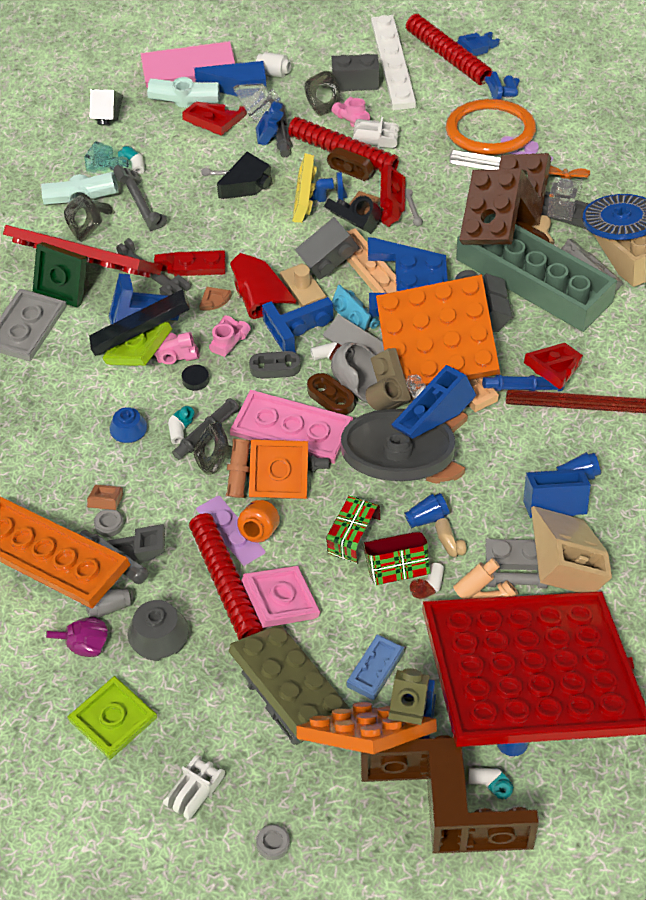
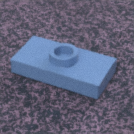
[346,634,404,701]

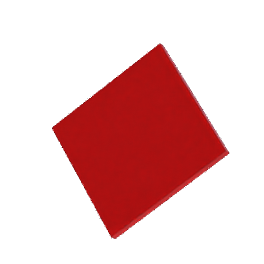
[422,592,646,747]

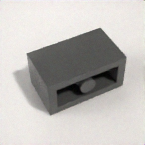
[332,54,379,92]
[295,217,359,280]

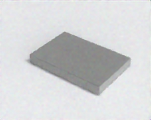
[0,289,67,362]

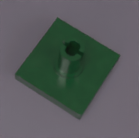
[32,242,87,308]

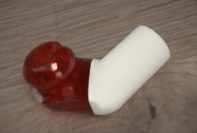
[310,342,341,361]
[409,563,444,599]

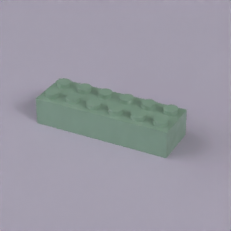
[456,214,617,332]

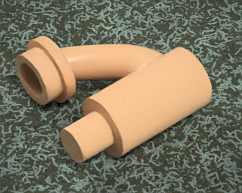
[453,558,518,599]

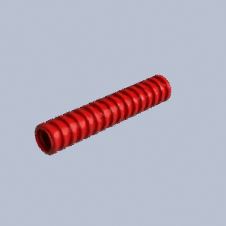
[406,13,492,85]
[288,116,399,172]
[189,513,263,640]

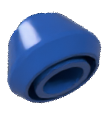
[109,407,147,443]

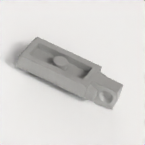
[561,238,623,291]

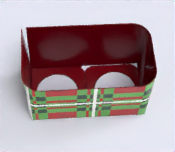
[326,495,381,564]
[362,532,431,586]

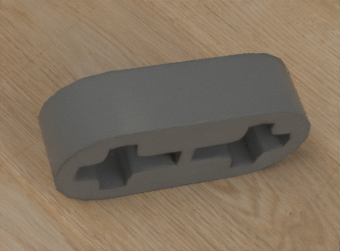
[249,351,301,379]

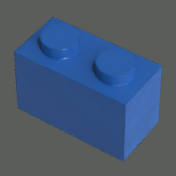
[523,469,591,518]

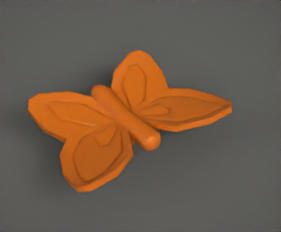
[549,165,590,183]

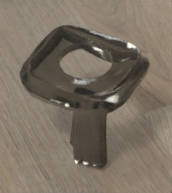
[304,71,343,116]
[64,194,115,242]
[193,421,250,475]

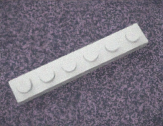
[371,15,416,110]

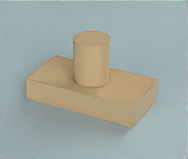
[280,263,326,307]

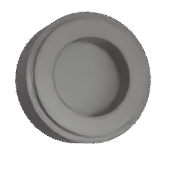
[94,509,124,537]
[256,825,290,860]

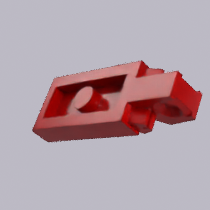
[380,164,406,227]
[154,250,226,276]

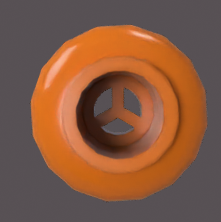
[237,500,280,543]

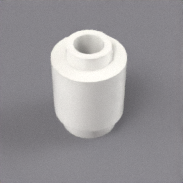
[256,52,291,78]

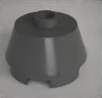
[127,600,189,661]

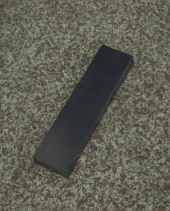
[89,289,190,356]

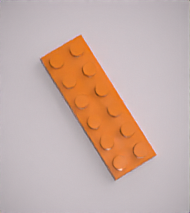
[0,497,131,609]

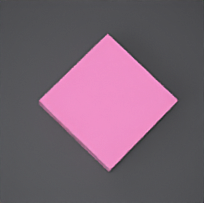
[241,566,320,628]

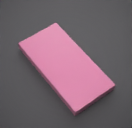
[141,41,235,88]
[230,390,354,464]

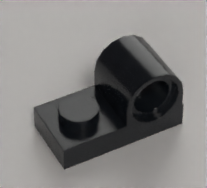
[323,196,382,234]

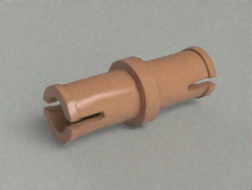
[226,439,251,498]

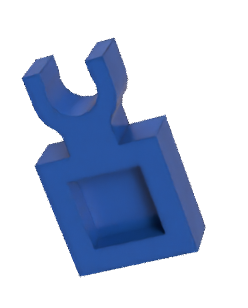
[457,32,500,56]
[256,101,284,145]

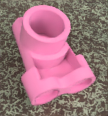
[332,97,370,127]
[209,315,251,357]
[154,332,199,365]

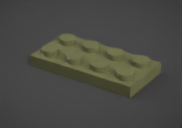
[228,625,350,742]

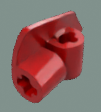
[230,253,296,319]

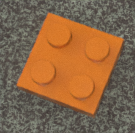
[249,439,308,499]

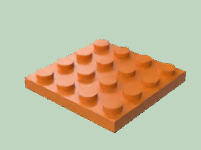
[376,274,501,392]

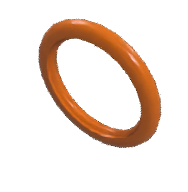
[445,99,536,155]

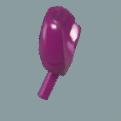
[46,617,108,657]

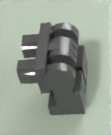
[455,270,512,332]

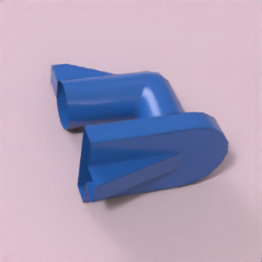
[485,71,520,99]
[311,172,348,202]

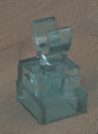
[84,141,129,174]

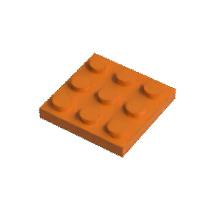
[296,702,437,754]

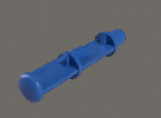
[482,375,565,392]

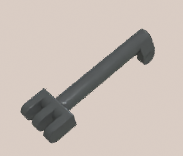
[113,165,167,232]
[116,238,191,296]

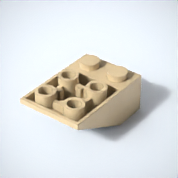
[531,506,612,593]

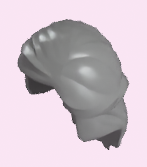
[331,342,377,403]

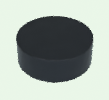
[181,364,209,391]

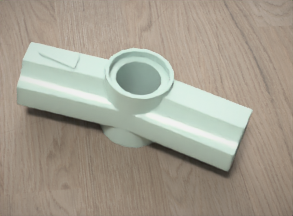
[147,77,220,108]
[41,172,119,207]

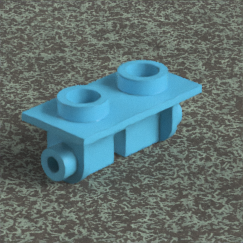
[332,285,379,331]

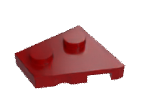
[182,102,247,135]
[523,342,583,389]

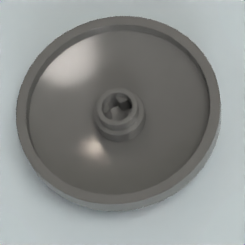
[341,409,455,481]

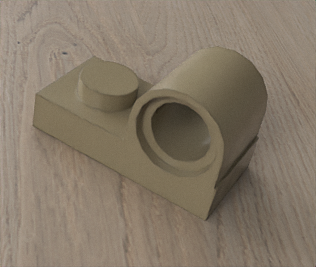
[366,348,411,410]

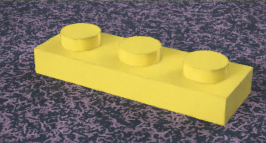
[292,153,317,223]

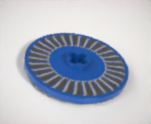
[583,194,646,240]

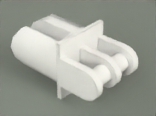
[353,117,399,150]
[163,754,225,821]

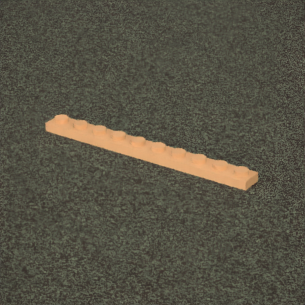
[346,228,499,412]

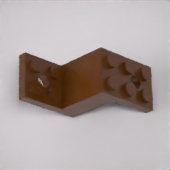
[459,153,551,245]
[361,735,539,854]

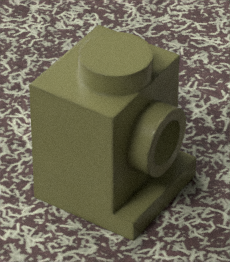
[388,668,430,725]

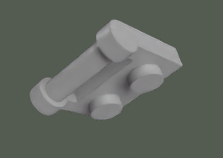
[485,539,548,588]

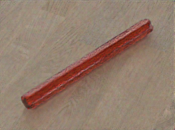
[506,390,646,413]

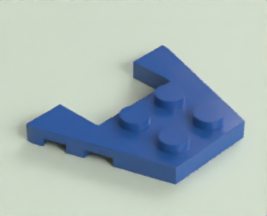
[368,237,448,317]

